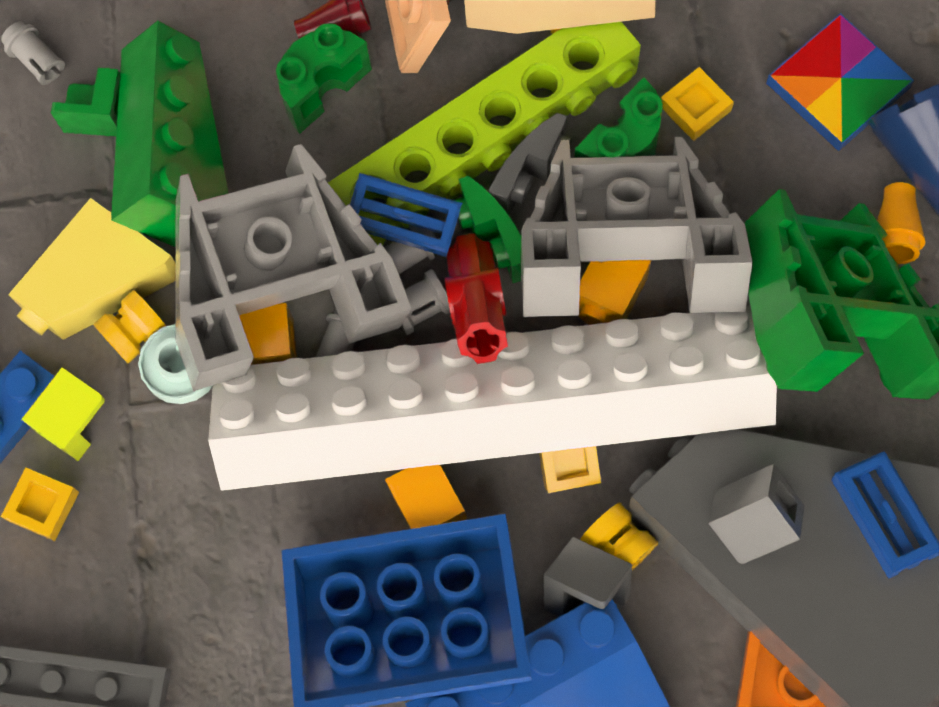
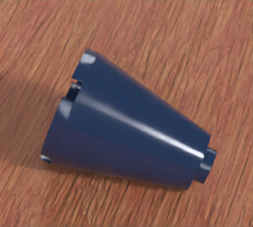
[869,84,939,216]

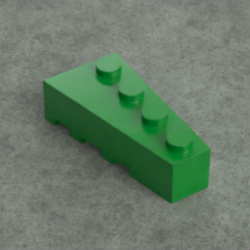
[111,20,228,247]

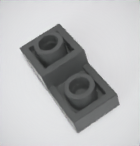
[488,113,572,216]

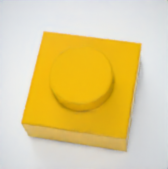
[661,67,734,141]
[539,446,601,493]
[1,467,79,541]

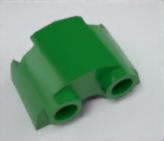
[276,23,372,135]
[574,77,663,158]

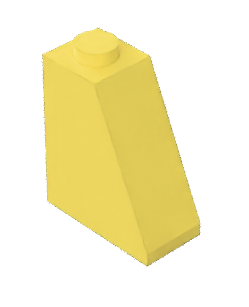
[8,198,176,340]

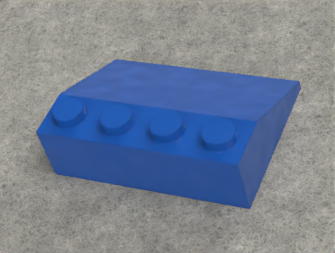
[282,514,532,707]
[405,599,670,707]

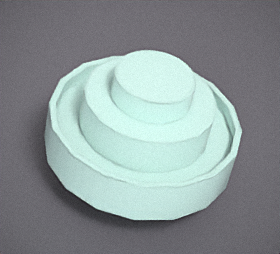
[138,324,213,404]

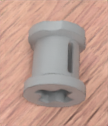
[401,269,450,335]

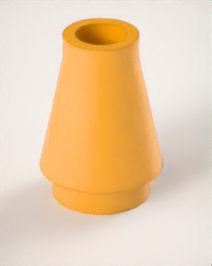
[877,182,926,264]

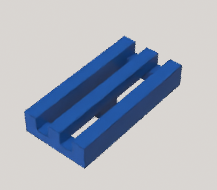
[350,173,462,257]
[831,451,939,579]

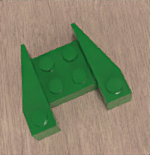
[744,189,939,400]

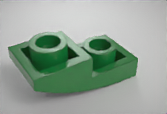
[453,176,521,284]

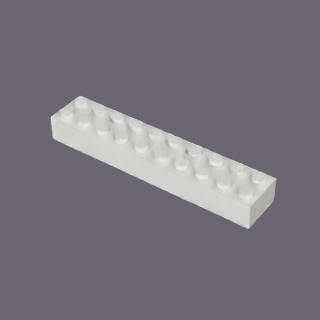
[208,306,777,491]

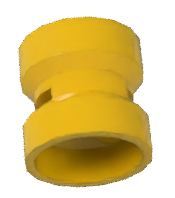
[93,290,166,363]
[580,502,659,571]

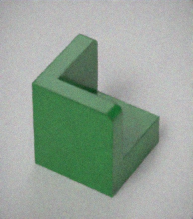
[50,68,120,137]

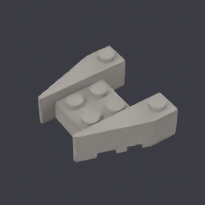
[521,137,752,317]
[175,144,412,391]

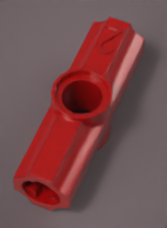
[445,233,508,364]

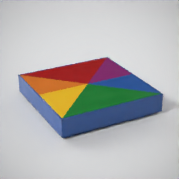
[766,13,914,151]

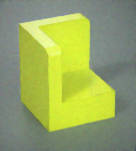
[22,368,105,461]

